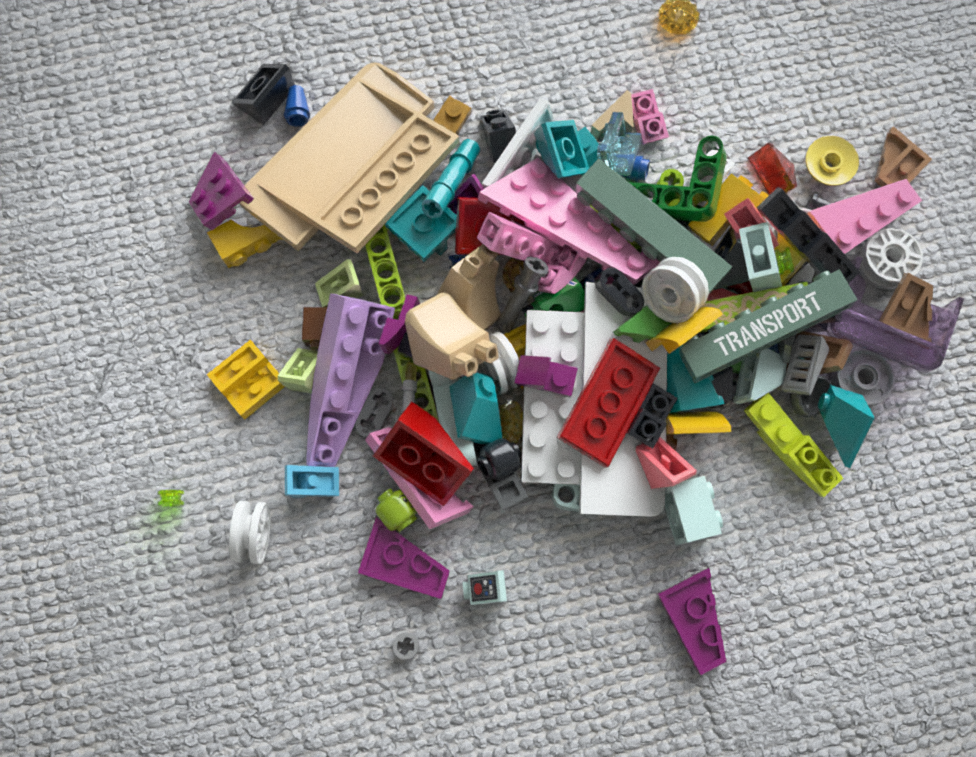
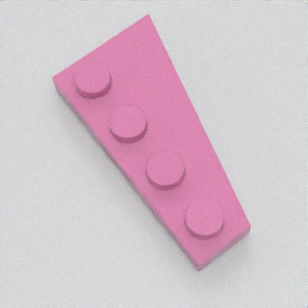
[807,179,922,254]
[365,427,474,529]

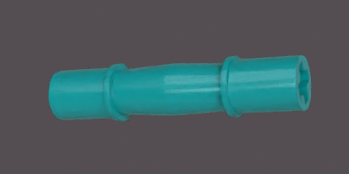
[421,139,480,218]

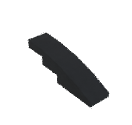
[757,187,860,284]

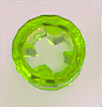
[775,247,794,275]
[157,490,184,507]

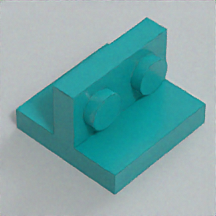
[385,185,457,262]

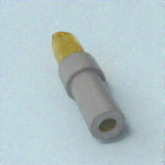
[402,360,417,412]

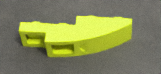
[743,393,844,497]

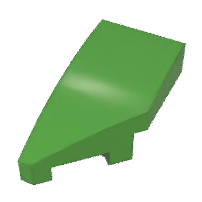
[613,305,671,343]

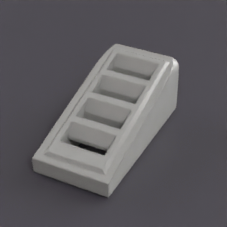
[782,335,829,395]

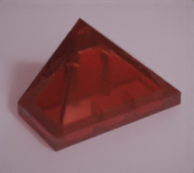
[748,142,797,195]

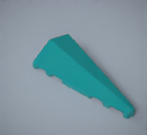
[666,322,724,413]

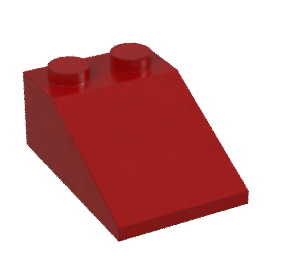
[373,401,474,506]

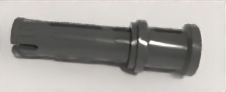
[496,257,549,333]

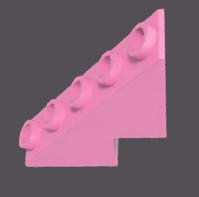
[477,212,568,265]

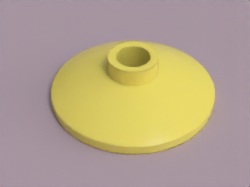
[805,136,859,186]

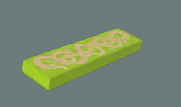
[699,282,808,333]

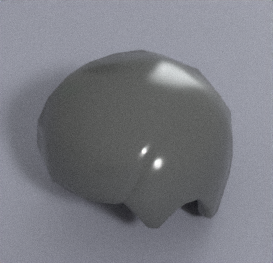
[790,376,832,418]

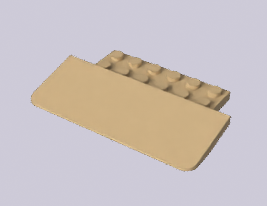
[239,63,459,253]

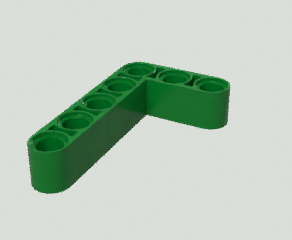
[629,135,727,222]

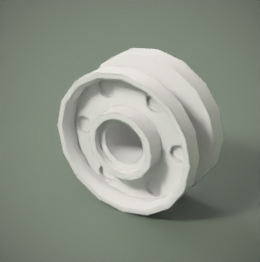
[857,228,923,290]
[642,257,709,323]
[478,332,520,396]
[229,501,271,564]

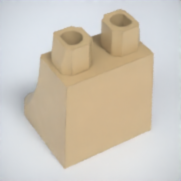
[437,244,501,331]
[405,293,499,380]

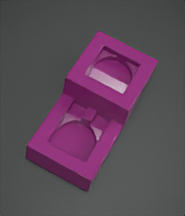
[378,294,420,354]

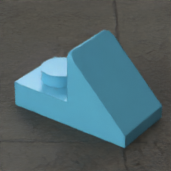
[285,465,339,499]

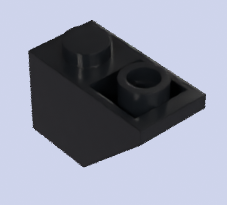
[480,109,516,163]

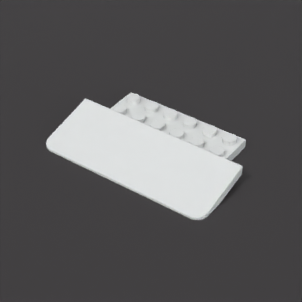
[521,282,667,517]

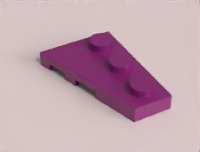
[358,517,450,599]
[657,568,727,675]

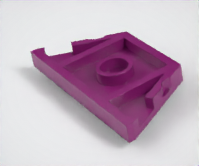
[189,152,254,230]

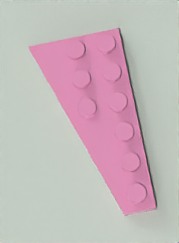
[478,158,654,285]

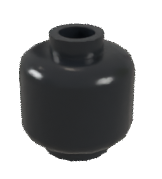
[477,438,522,481]

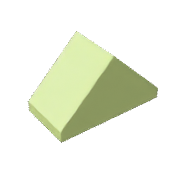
[315,259,363,307]
[278,348,318,394]

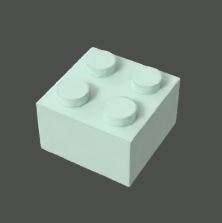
[664,476,723,546]

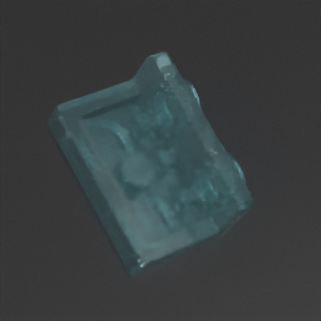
[597,112,642,176]

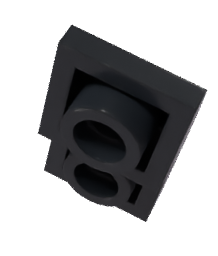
[627,383,677,449]

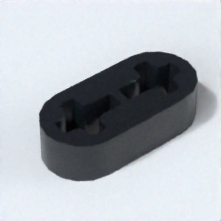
[595,268,644,316]

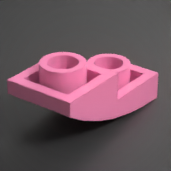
[631,89,669,145]
[538,246,587,294]

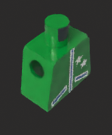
[522,277,585,317]

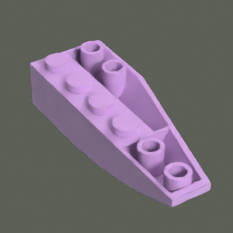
[306,293,395,467]

